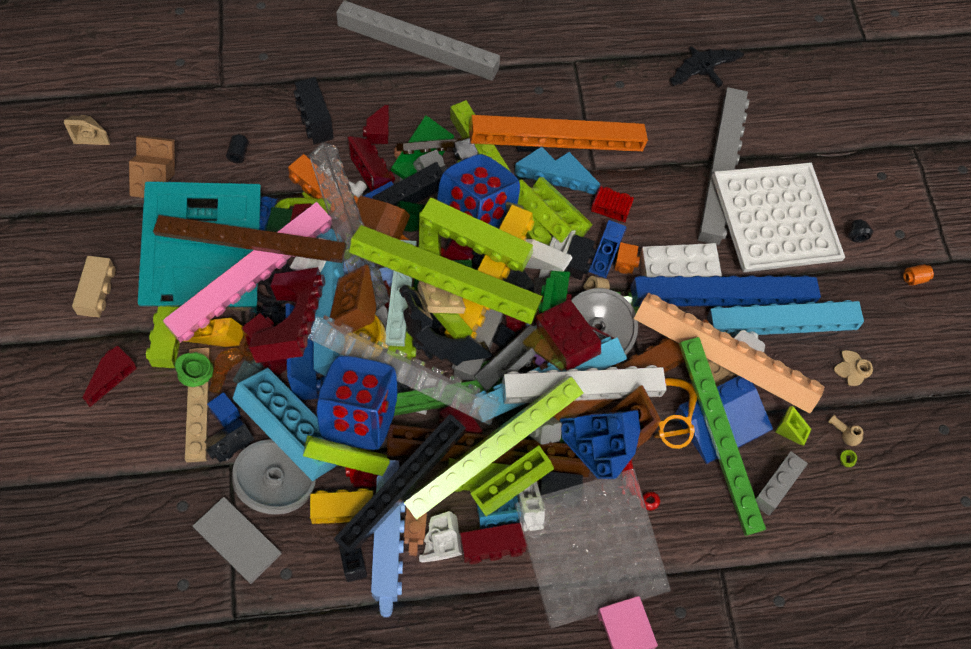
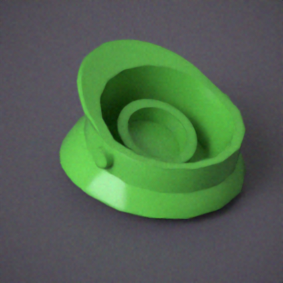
[175,352,214,387]

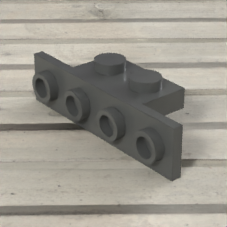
[474,325,541,391]

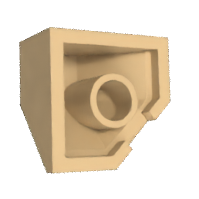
[64,115,110,145]

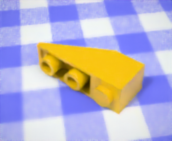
[185,318,243,347]

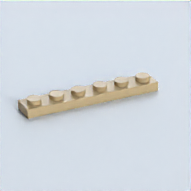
[185,348,210,462]

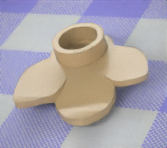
[834,350,873,386]

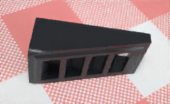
[339,546,367,582]

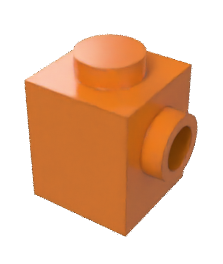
[614,242,640,274]

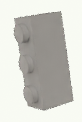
[756,452,808,516]

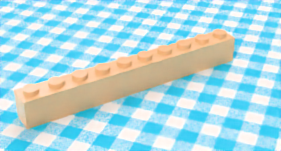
[634,293,825,413]

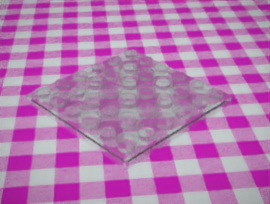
[515,468,671,628]

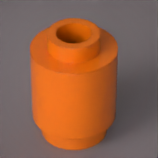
[903,264,934,286]

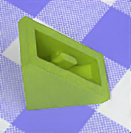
[775,406,811,445]

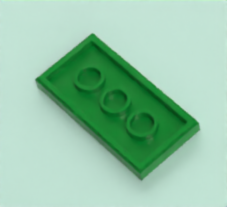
[390,115,454,180]

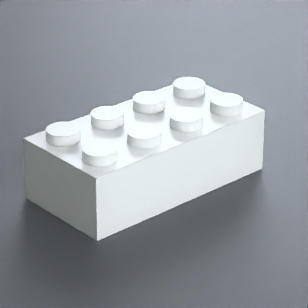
[639,243,722,277]

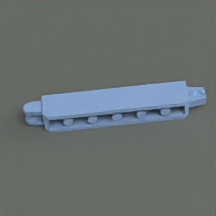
[371,460,405,618]

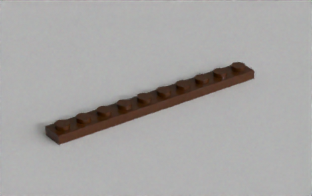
[153,215,347,263]

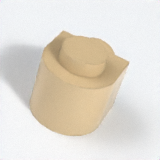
[583,276,610,290]

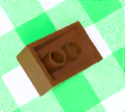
[345,196,410,240]
[329,264,376,335]
[610,385,661,448]

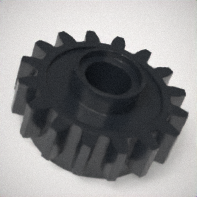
[249,303,286,327]

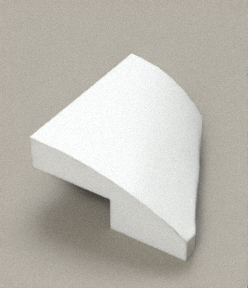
[419,511,463,562]

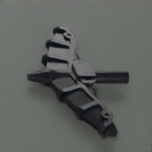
[670,46,744,87]

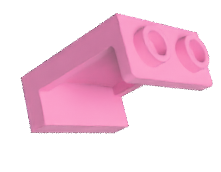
[597,596,658,649]

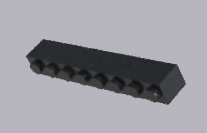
[334,414,466,557]

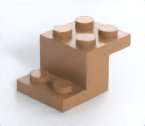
[129,135,175,198]

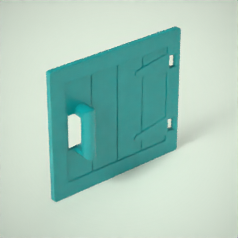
[138,182,261,307]

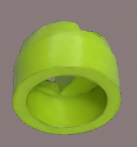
[840,450,857,467]

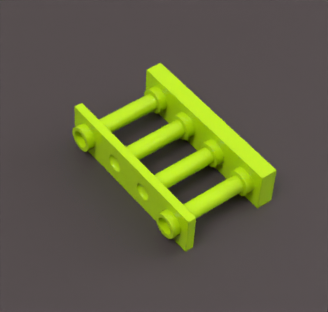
[518,177,593,243]

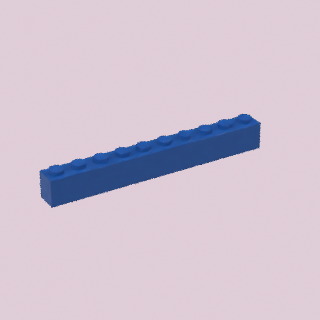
[630,276,821,307]

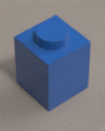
[207,392,241,428]

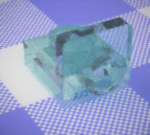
[233,359,264,384]

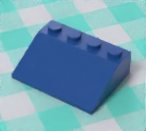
[286,303,322,400]
[675,376,773,464]

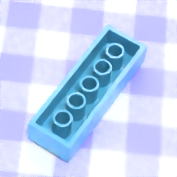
[233,368,338,481]

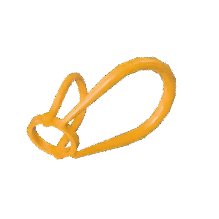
[654,378,697,449]

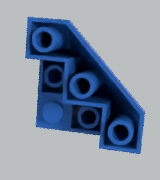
[560,410,640,479]

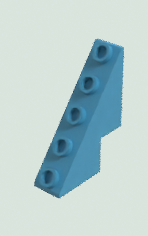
[514,147,600,194]

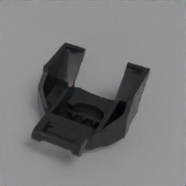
[399,285,492,366]

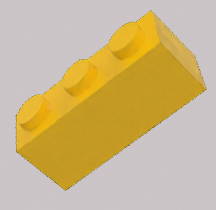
[310,489,374,524]

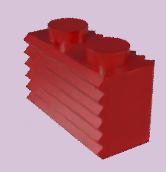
[591,186,634,223]

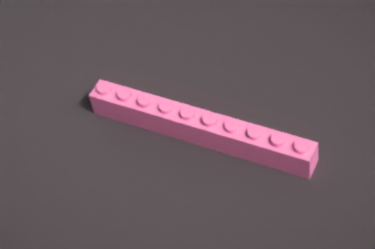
[163,202,332,343]

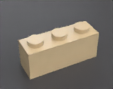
[72,256,116,318]

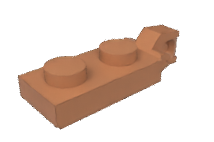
[404,508,427,556]

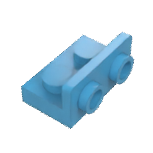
[476,495,521,529]

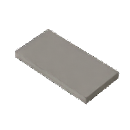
[193,497,281,584]

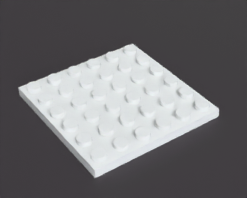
[712,163,845,272]

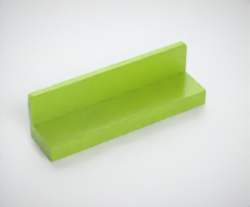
[303,435,390,476]

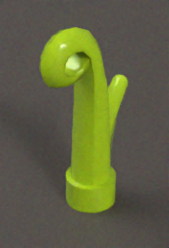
[275,192,332,214]

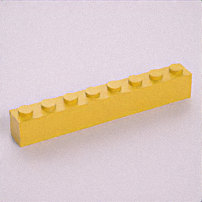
[445,205,534,340]

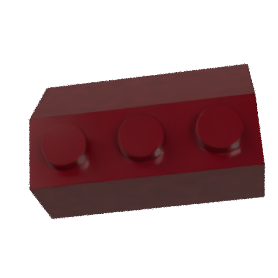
[347,136,395,192]

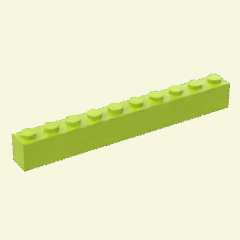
[450,100,551,246]
[349,225,543,324]
[403,376,584,520]

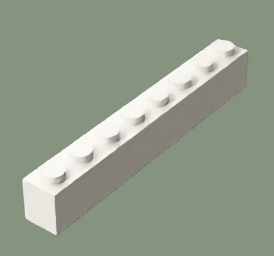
[502,365,666,404]

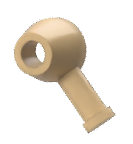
[828,415,863,446]

